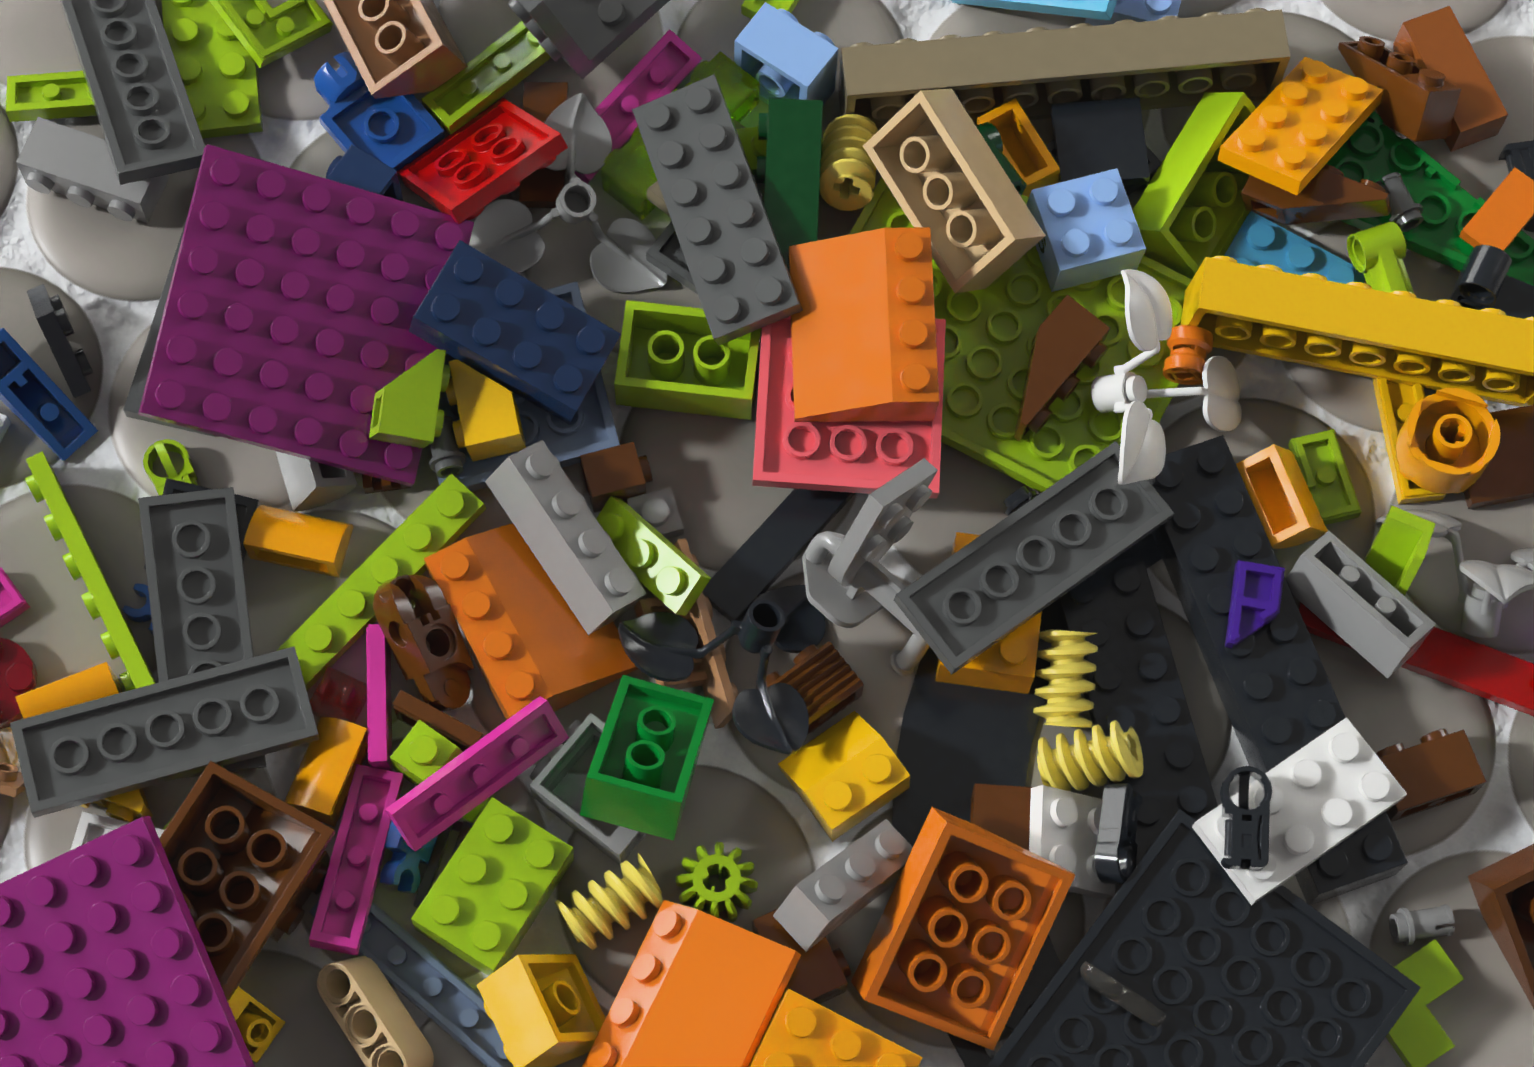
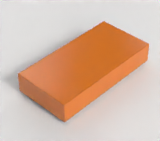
[1459,167,1534,251]

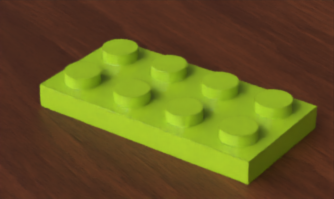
[161,0,263,139]

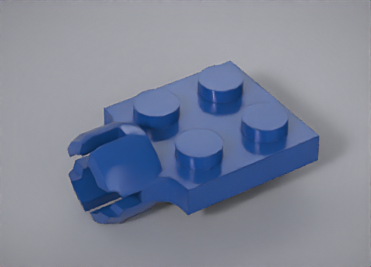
[314,52,445,171]

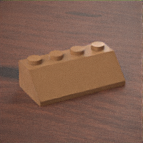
[323,0,468,99]

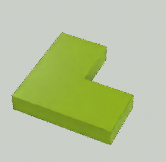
[209,0,333,68]
[1288,429,1362,525]
[1386,939,1464,1067]

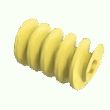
[819,114,879,211]
[1033,629,1098,728]
[1037,720,1144,791]
[554,853,663,950]

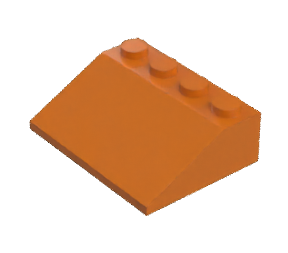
[788,227,939,422]
[424,523,638,720]
[851,807,1075,1051]
[582,900,801,1067]

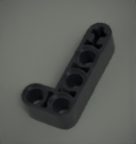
[1449,245,1534,319]

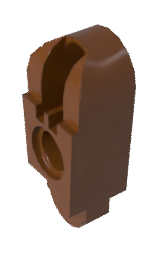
[373,575,474,712]

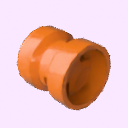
[1163,325,1214,385]

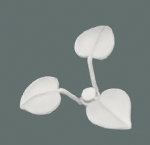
[1091,269,1242,485]

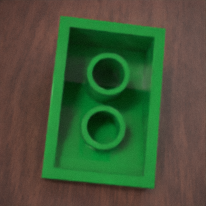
[580,675,714,841]

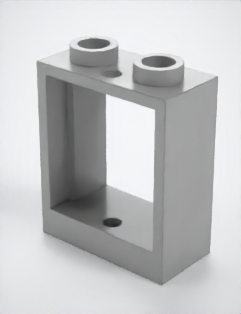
[530,713,647,866]

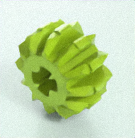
[676,841,758,922]

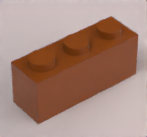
[1393,6,1508,152]

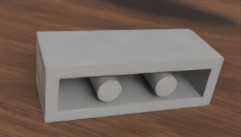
[16,117,169,223]
[1286,530,1436,679]
[773,819,913,952]

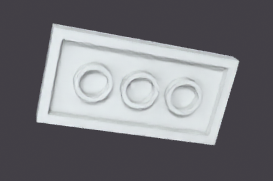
[1192,717,1407,906]

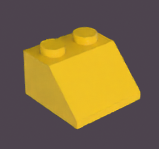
[778,711,910,842]
[477,954,605,1067]

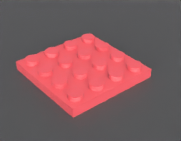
[752,316,946,499]

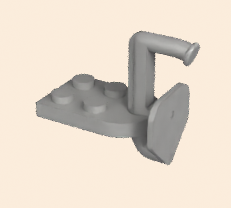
[802,458,938,676]

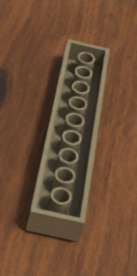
[838,8,1291,130]

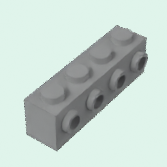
[485,440,647,635]

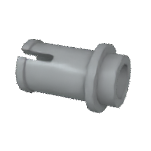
[1389,905,1455,946]

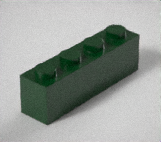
[756,98,823,271]

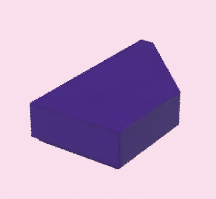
[1225,560,1285,649]

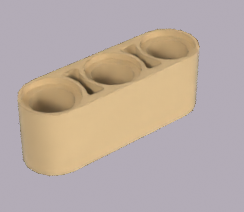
[317,956,434,1067]

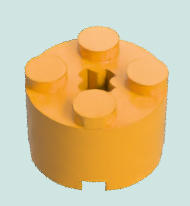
[1396,388,1500,494]

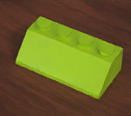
[1133,92,1256,279]

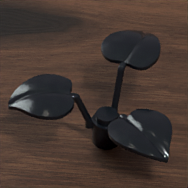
[618,585,826,754]

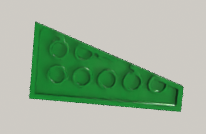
[1326,111,1534,286]

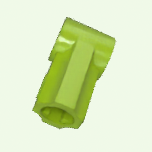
[1347,221,1414,293]

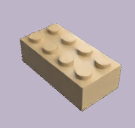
[863,89,1046,293]

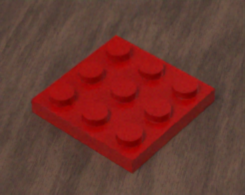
[397,98,568,224]

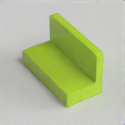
[1364,506,1436,596]

